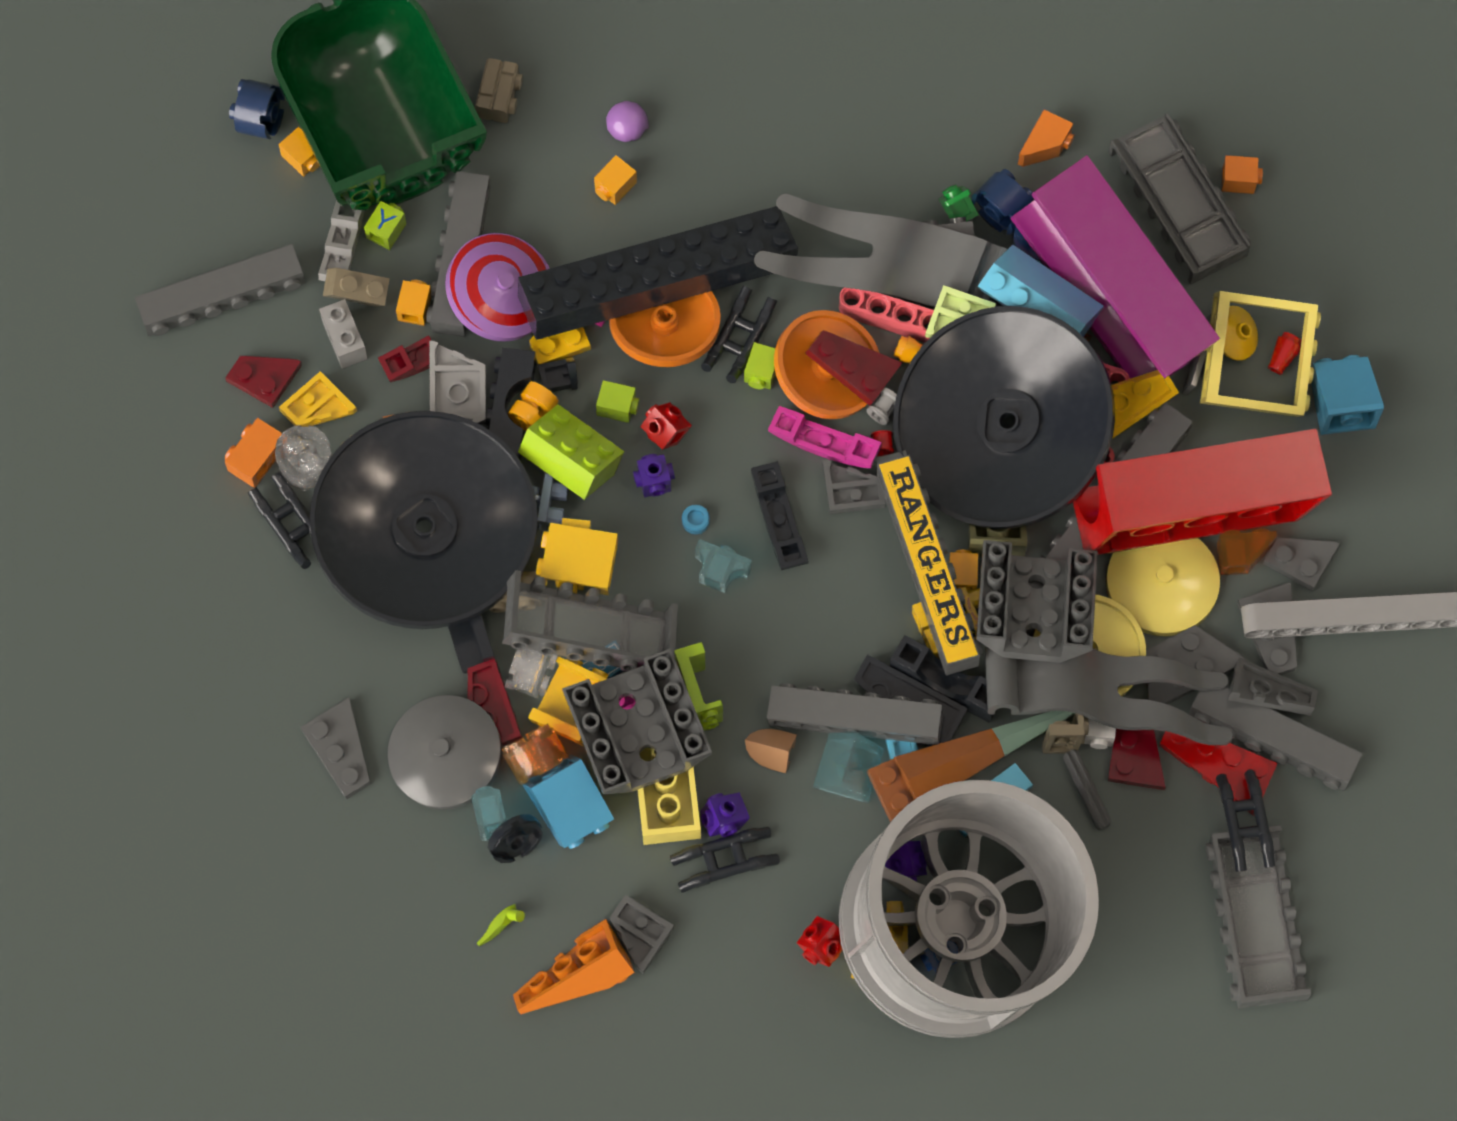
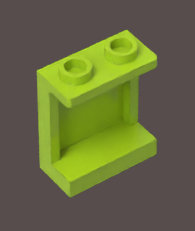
[674,642,723,730]

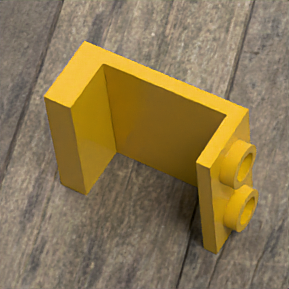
[536,523,618,595]
[528,656,609,746]

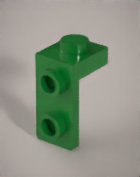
[938,184,979,222]

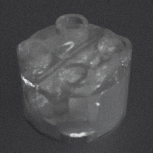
[275,425,332,491]
[505,649,559,698]

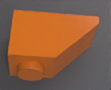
[1018,110,1075,167]

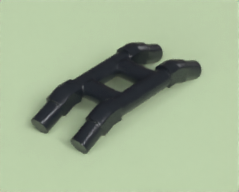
[701,285,777,383]
[247,471,311,569]
[1216,770,1276,872]
[670,827,780,893]

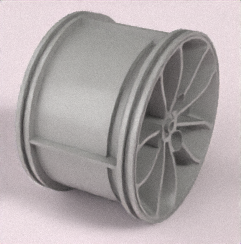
[839,780,1099,1038]

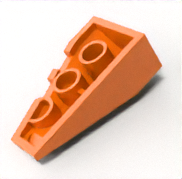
[513,919,635,1014]

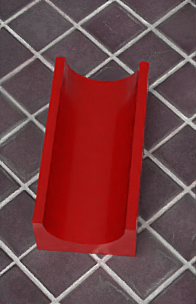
[1073,429,1332,555]

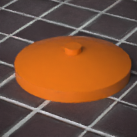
[609,291,720,367]
[774,310,879,419]

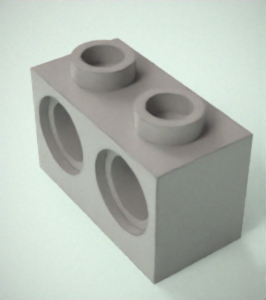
[319,299,367,369]

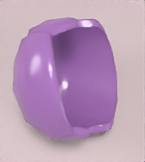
[606,101,649,142]

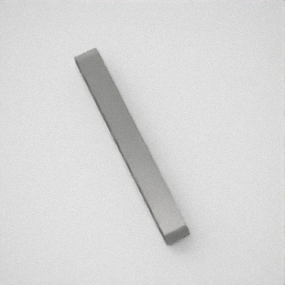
[1241,592,1457,639]

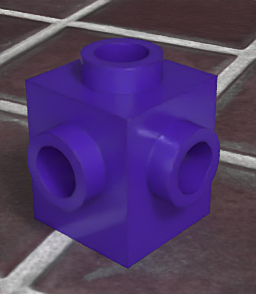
[633,454,675,498]
[699,792,750,837]
[885,841,927,882]

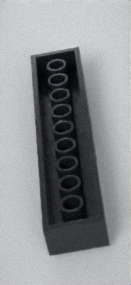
[518,206,798,340]

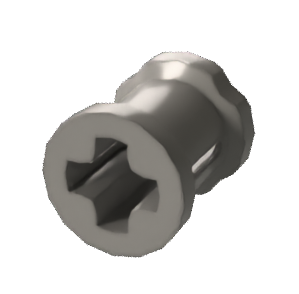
[867,388,897,425]

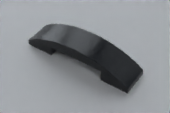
[751,461,809,571]

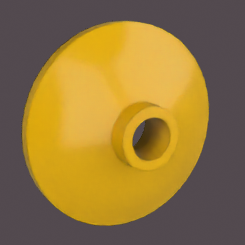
[1223,306,1258,361]

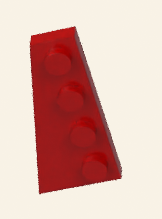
[1159,731,1277,817]

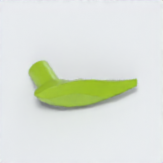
[477,904,525,947]

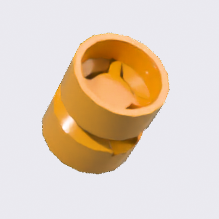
[507,381,559,431]

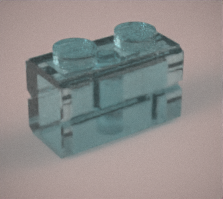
[471,786,507,841]

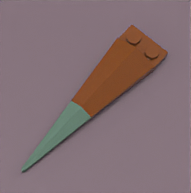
[867,711,1075,822]

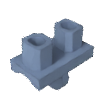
[532,474,569,531]

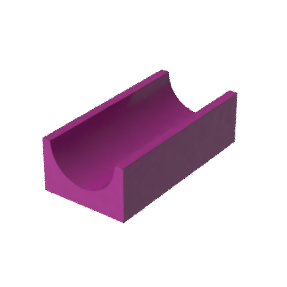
[1010,155,1220,379]

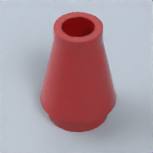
[1268,332,1302,375]

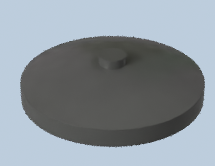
[388,695,503,810]

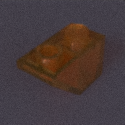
[1217,528,1277,575]

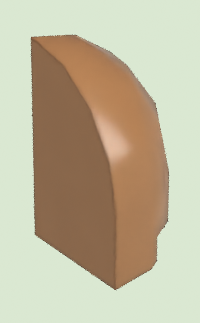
[745,729,797,774]

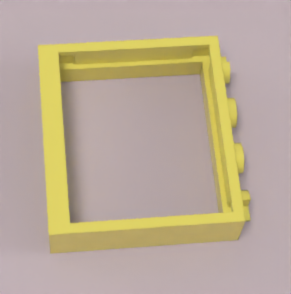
[1200,291,1321,417]

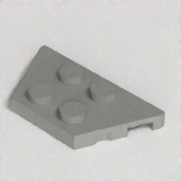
[430,341,486,424]

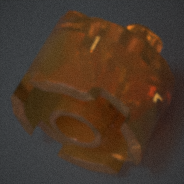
[502,723,569,785]

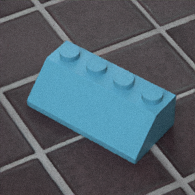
[978,245,1104,337]

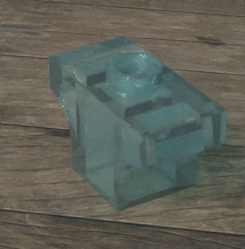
[695,539,752,593]

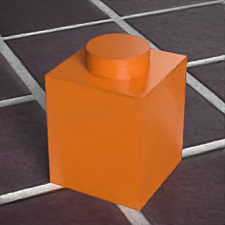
[1221,155,1263,194]

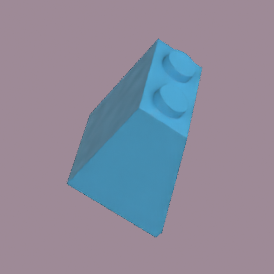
[1311,355,1384,435]
[522,754,614,849]

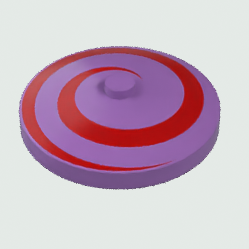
[445,233,550,341]

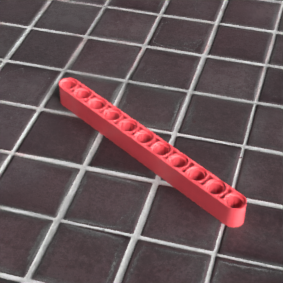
[839,288,1130,382]

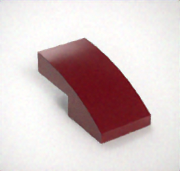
[378,335,432,382]

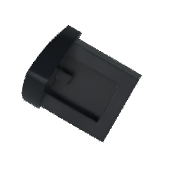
[538,357,578,392]

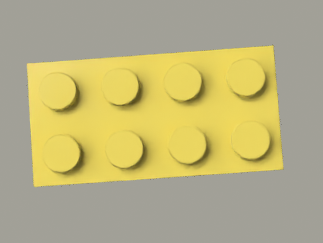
[637,748,701,845]

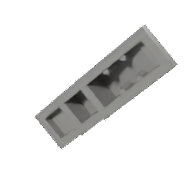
[318,200,365,281]

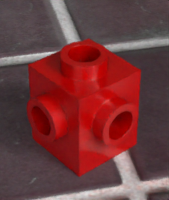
[640,402,692,450]
[796,916,843,967]

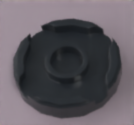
[488,814,543,863]

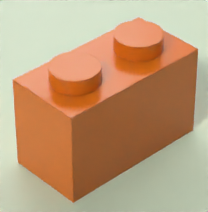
[225,418,288,488]

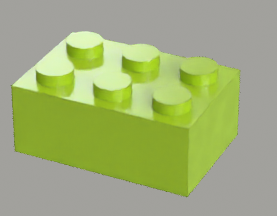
[518,404,624,500]

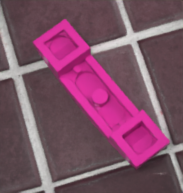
[768,406,882,468]

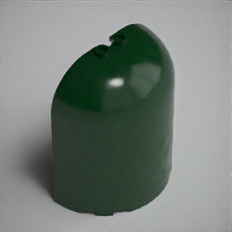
[271,0,487,210]

